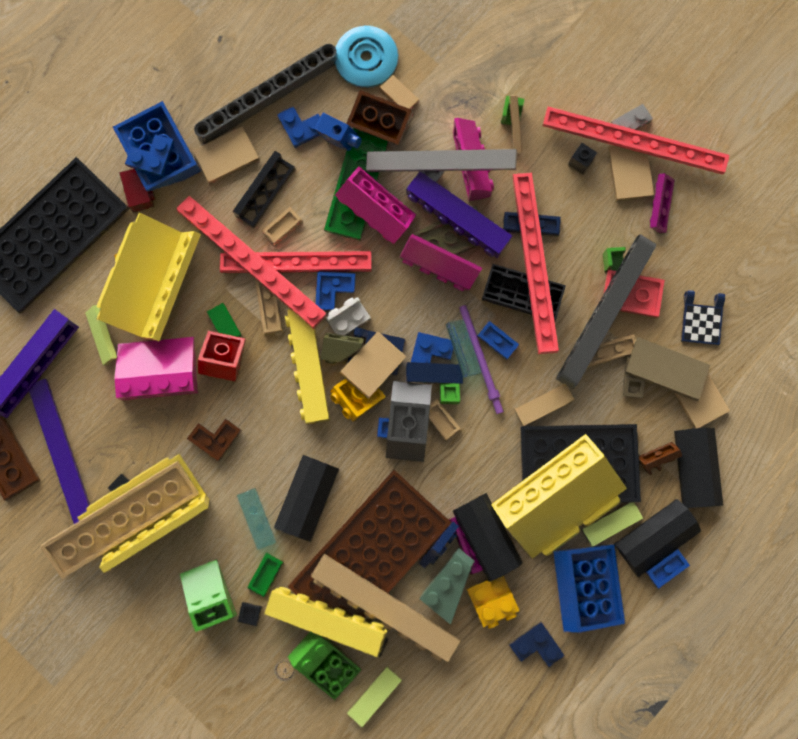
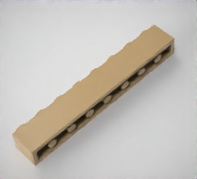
[312,554,461,662]

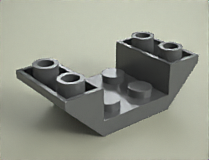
[386,381,432,462]

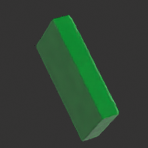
[206,303,242,337]
[247,553,284,597]

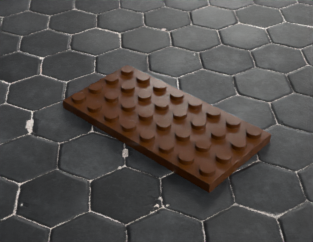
[287,470,452,619]

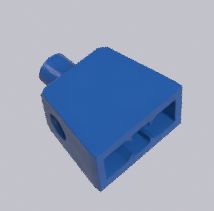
[314,112,362,151]

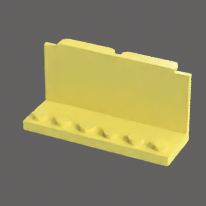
[97,213,201,341]
[491,434,627,559]
[77,454,210,573]

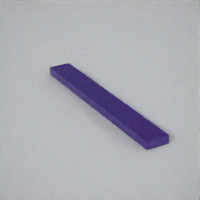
[29,379,90,524]

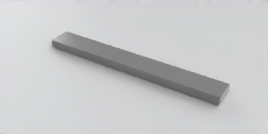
[366,149,517,172]

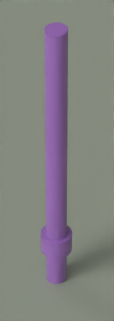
[459,305,504,414]

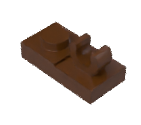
[639,442,682,475]

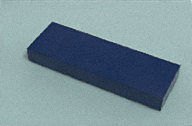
[503,212,561,236]
[406,362,463,384]

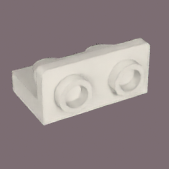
[326,297,371,336]

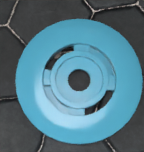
[335,26,398,88]

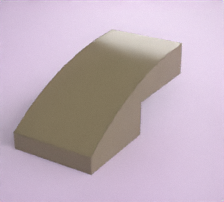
[623,356,645,398]

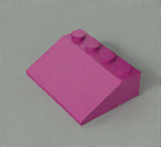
[115,337,198,401]

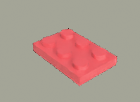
[603,270,665,318]

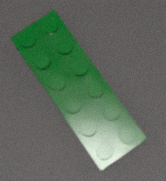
[324,128,388,241]

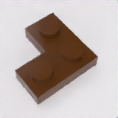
[187,419,242,462]

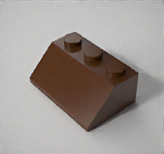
[346,90,413,145]

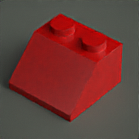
[198,331,245,382]

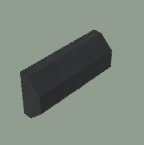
[482,264,566,322]
[674,428,723,508]
[274,455,339,542]
[453,493,523,582]
[614,499,701,577]

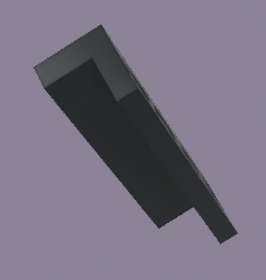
[233,151,295,228]

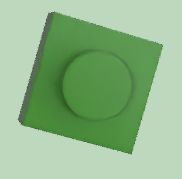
[439,383,460,404]

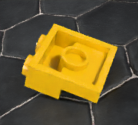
[330,379,386,422]
[466,576,520,629]

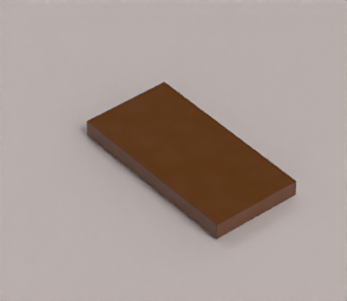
[0,415,41,501]

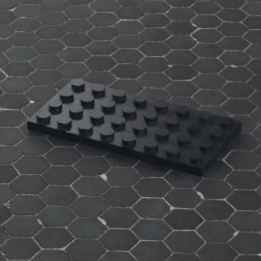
[0,157,129,314]

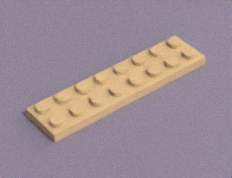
[40,460,199,579]

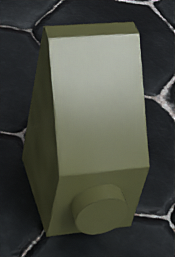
[321,332,364,364]

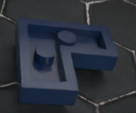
[419,522,459,569]
[509,621,565,667]

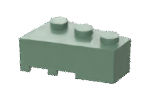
[420,548,474,624]

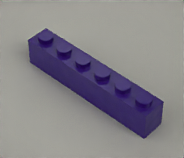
[406,171,512,259]
[0,309,79,418]

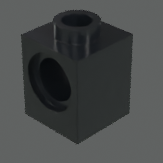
[568,143,597,175]

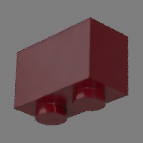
[119,168,156,213]

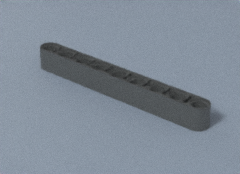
[194,44,337,143]
[556,234,656,389]

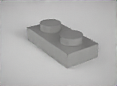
[611,104,653,130]

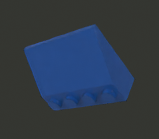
[113,101,201,192]
[553,544,625,633]

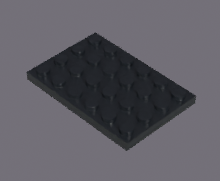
[520,424,641,503]

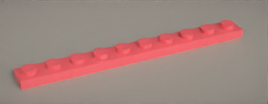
[542,106,730,175]
[512,173,559,354]
[176,196,327,329]

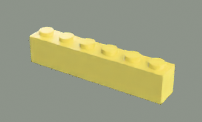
[285,309,330,425]
[264,587,388,657]

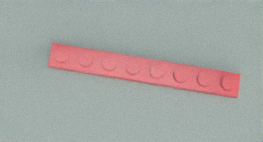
[220,251,372,273]

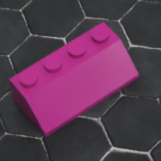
[452,118,494,202]
[335,166,416,244]
[399,234,482,292]

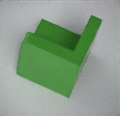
[501,96,525,125]
[603,247,626,272]

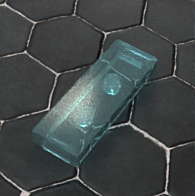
[445,319,482,378]
[237,488,276,550]

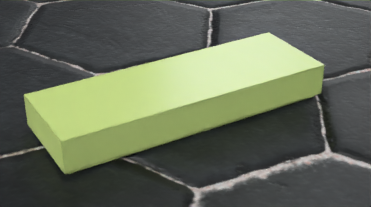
[85,305,117,365]
[582,502,643,547]
[347,667,402,727]

